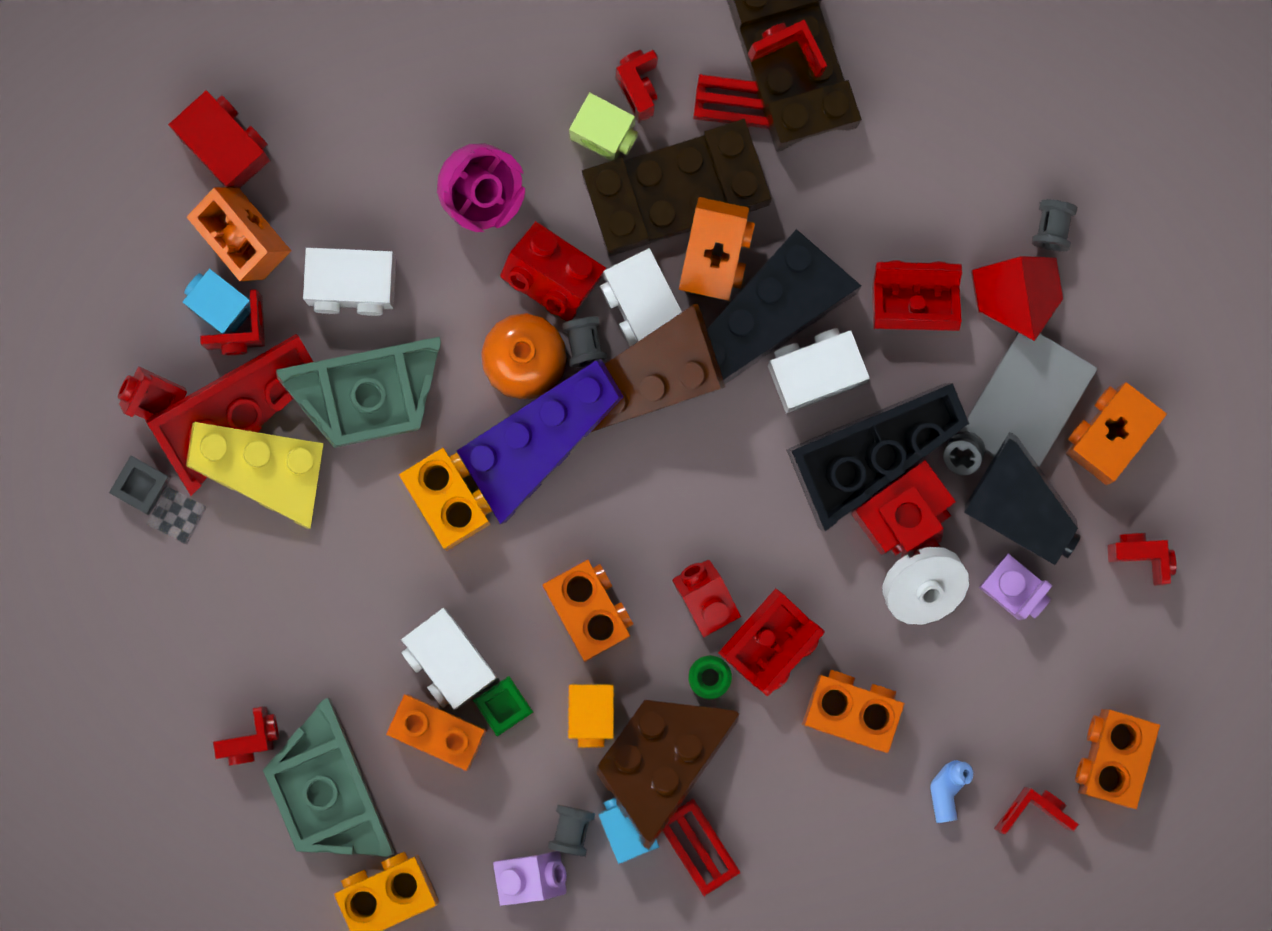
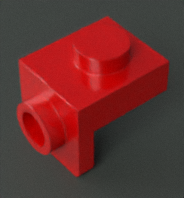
[118,366,187,420]
[1107,533,1177,586]
[672,560,741,638]
[213,707,279,766]

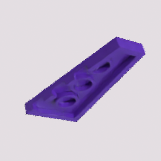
[457,359,624,524]

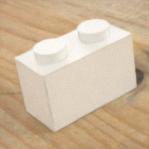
[303,248,396,316]
[600,248,682,347]
[768,328,870,414]
[401,608,498,710]

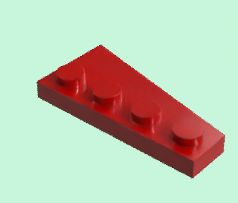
[146,334,313,496]

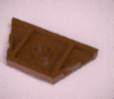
[597,700,739,850]

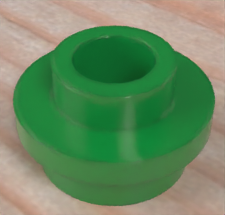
[688,655,732,699]

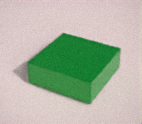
[473,676,533,737]

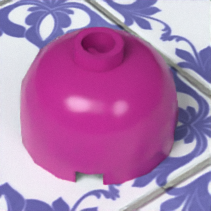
[437,143,525,232]

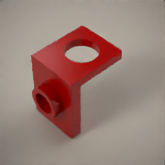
[748,19,827,78]
[200,289,265,356]
[879,486,944,558]
[994,787,1079,835]

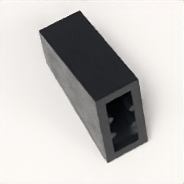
[964,432,1081,565]

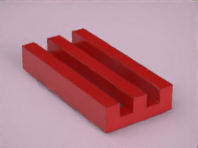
[693,74,769,129]
[662,798,741,896]

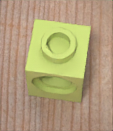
[569,92,638,161]

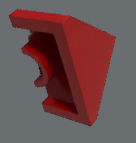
[971,256,1063,341]

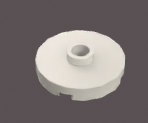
[882,547,969,625]

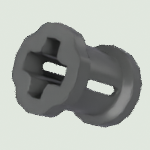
[1032,199,1077,252]
[562,316,608,368]
[548,805,595,857]

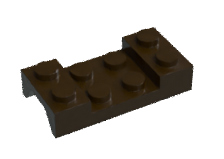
[727,0,862,152]
[582,119,772,257]

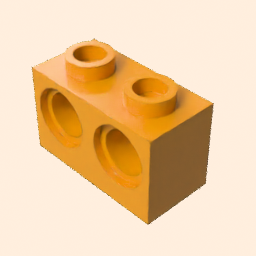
[398,448,492,551]
[568,685,614,748]
[334,851,439,931]

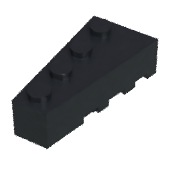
[707,229,862,393]
[786,383,969,531]

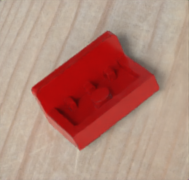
[500,221,606,322]
[872,260,962,331]
[718,588,825,696]

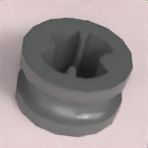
[943,431,986,475]

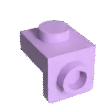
[493,851,566,906]

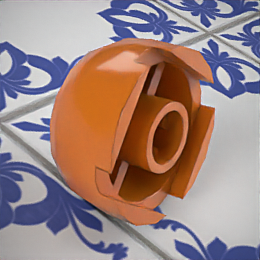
[481,313,567,400]

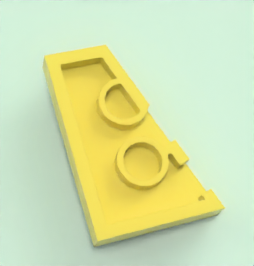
[186,422,324,529]

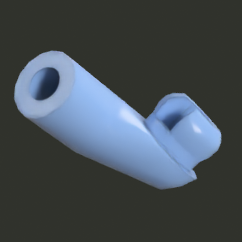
[930,760,974,823]

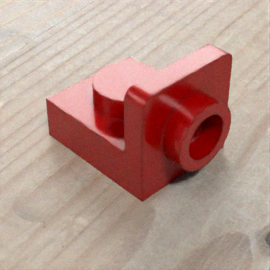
[615,50,658,123]

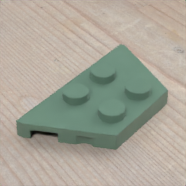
[276,337,441,448]
[263,698,394,857]

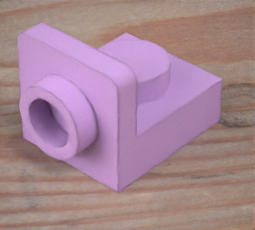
[979,553,1052,620]

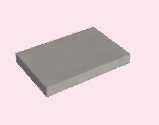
[959,333,1098,467]

